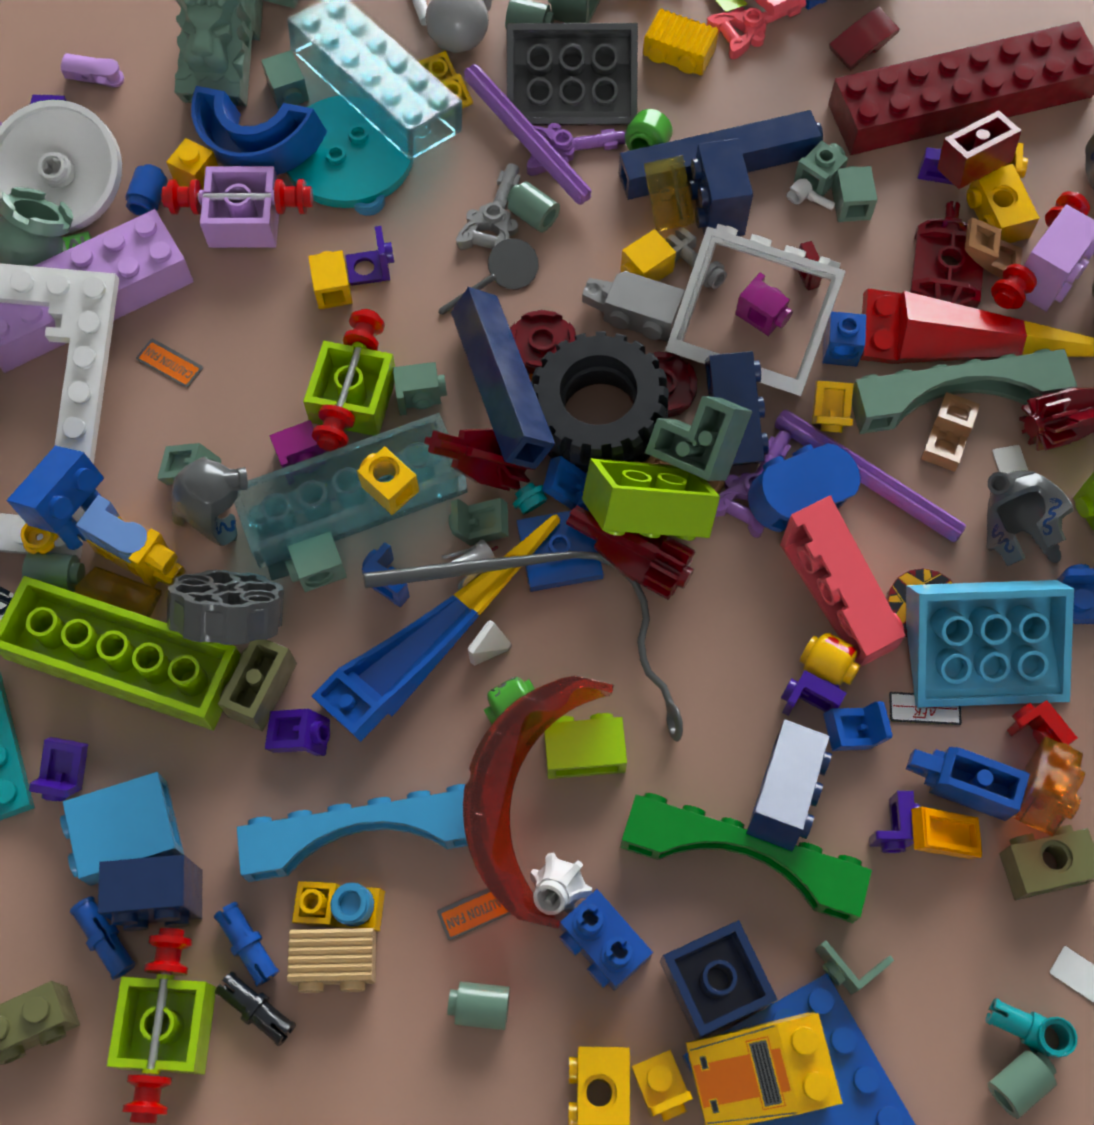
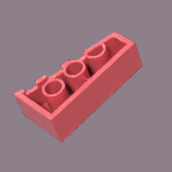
[780,495,906,667]

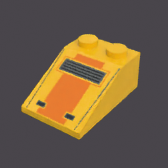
[685,1013,843,1125]

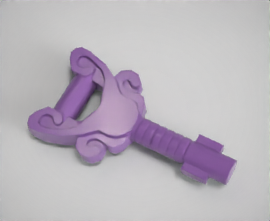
[527,123,625,176]
[715,430,792,538]

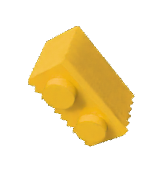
[643,8,719,76]

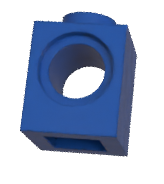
[822,311,867,367]

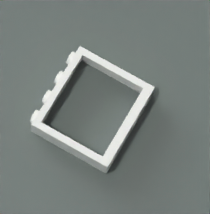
[665,224,846,396]

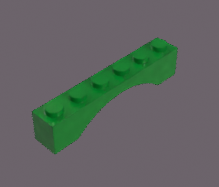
[620,793,872,923]

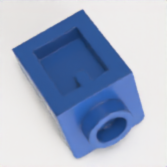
[362,542,410,608]
[1057,564,1094,624]

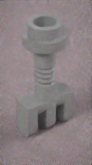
[665,227,727,289]

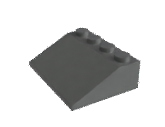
[507,23,638,125]

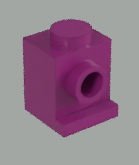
[735,272,793,337]
[269,420,327,481]

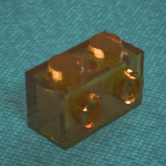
[1014,736,1085,836]

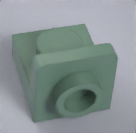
[157,443,221,485]

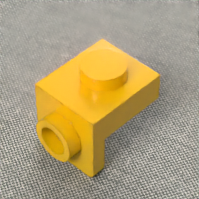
[812,380,854,433]

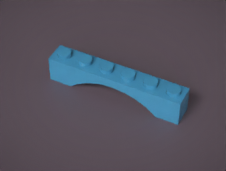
[237,784,486,882]

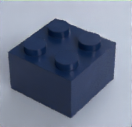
[688,138,753,236]
[98,855,203,931]
[660,920,778,1040]

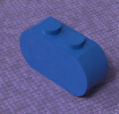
[748,443,860,532]

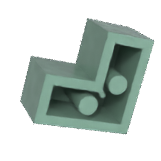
[645,396,752,481]

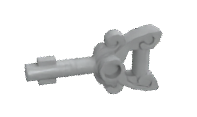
[456,163,520,250]

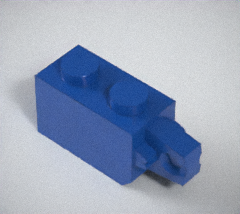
[906,747,1030,821]

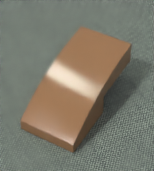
[965,217,1023,279]
[921,392,980,472]

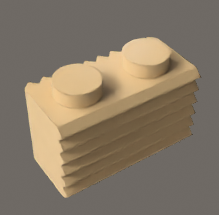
[287,928,377,993]

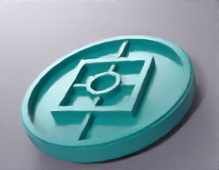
[286,95,414,208]

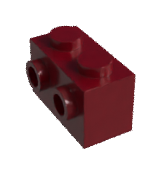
[937,110,1022,189]

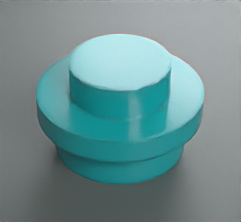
[512,482,548,515]

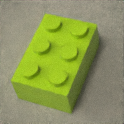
[582,458,720,541]

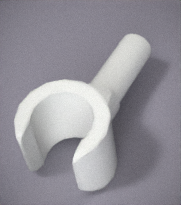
[787,178,835,210]

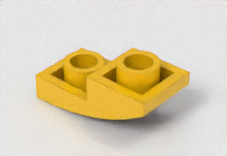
[416,51,473,116]
[292,881,385,932]

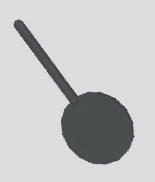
[438,239,539,315]

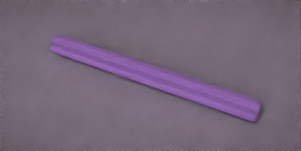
[464,64,592,205]
[775,410,966,542]

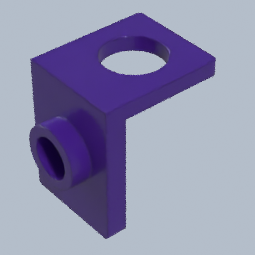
[346,226,394,286]

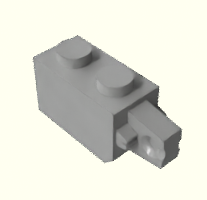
[582,271,685,342]

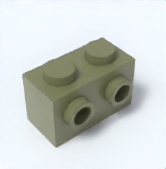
[218,640,297,732]
[0,981,80,1065]

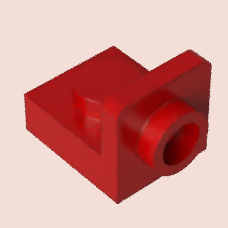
[1006,700,1078,756]

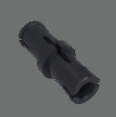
[215,971,296,1046]

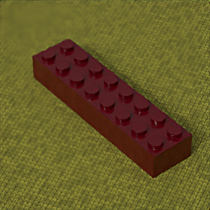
[828,21,1094,155]

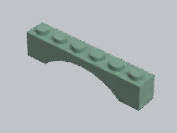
[852,349,1077,434]

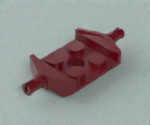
[909,201,983,309]

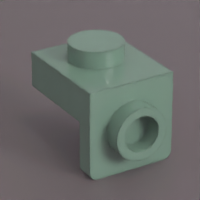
[448,498,509,546]

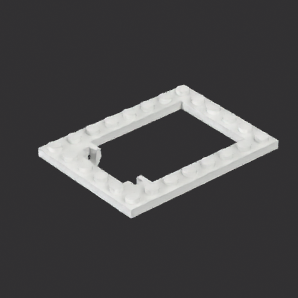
[0,263,119,559]

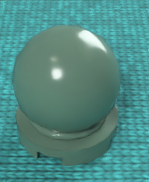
[0,187,73,266]

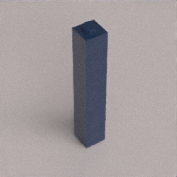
[618,110,823,200]
[451,287,555,469]

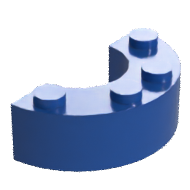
[191,86,327,175]

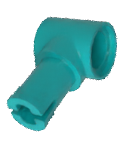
[985,998,1078,1059]

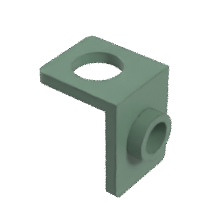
[815,940,895,995]

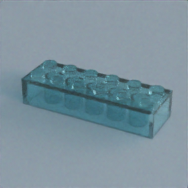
[287,0,462,160]
[234,413,468,569]

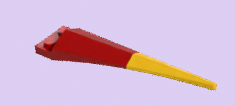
[860,288,1094,364]

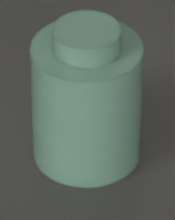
[505,0,555,30]
[507,181,560,233]
[22,552,85,592]
[447,981,510,1030]
[987,1050,1057,1119]

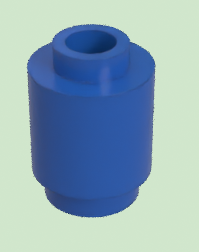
[125,164,168,216]

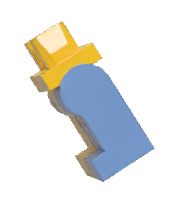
[76,495,186,588]

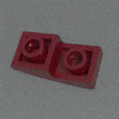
[829,7,900,71]

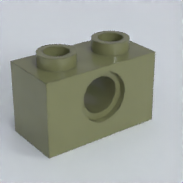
[999,825,1094,900]

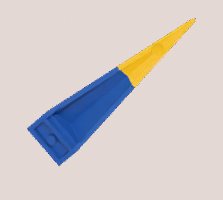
[311,514,560,742]

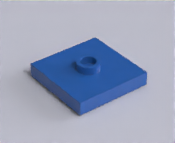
[517,508,604,592]

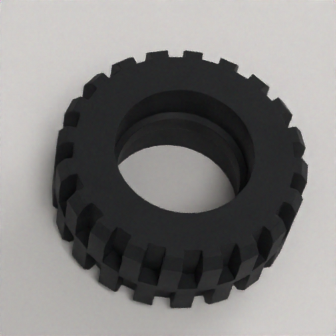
[532,331,669,473]

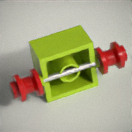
[303,309,395,452]
[107,928,217,1124]

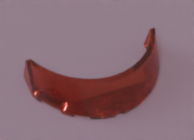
[463,675,614,929]

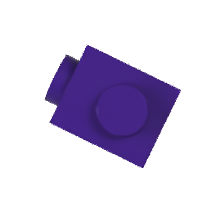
[781,670,847,716]
[29,737,88,801]
[869,791,920,853]

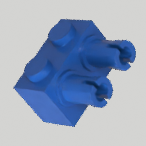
[6,445,104,550]
[559,889,653,991]

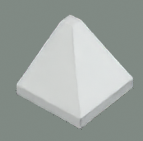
[468,620,512,666]

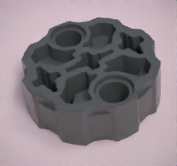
[167,570,284,645]

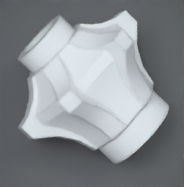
[530,852,592,915]

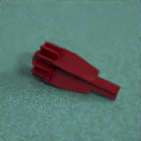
[1019,388,1094,451]
[424,428,535,491]
[566,505,696,600]

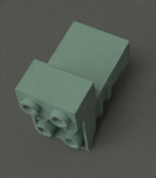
[174,0,263,107]

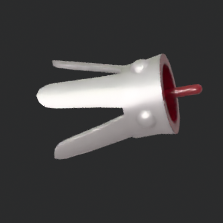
[442,540,499,590]

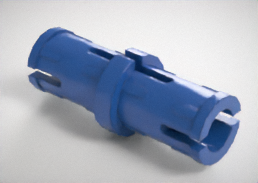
[70,896,136,980]
[213,902,280,987]

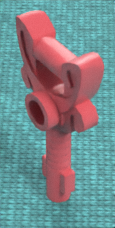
[707,0,806,59]

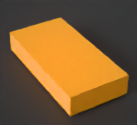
[911,807,982,859]

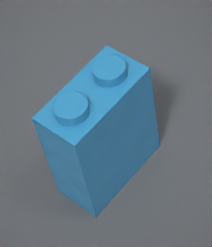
[60,772,184,886]

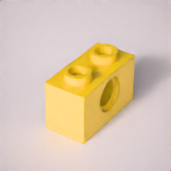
[966,164,1040,243]
[568,1046,630,1125]

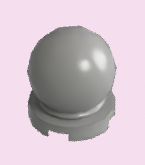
[425,0,492,53]

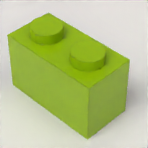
[544,713,627,779]

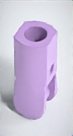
[61,53,124,88]

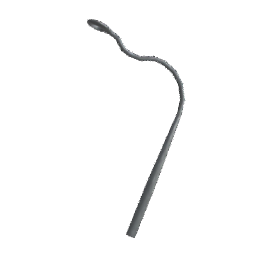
[363,551,683,742]

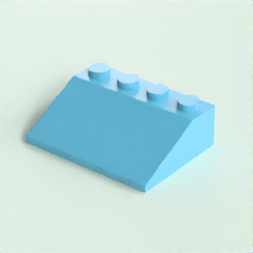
[906,580,1074,708]

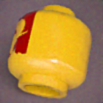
[800,633,861,686]

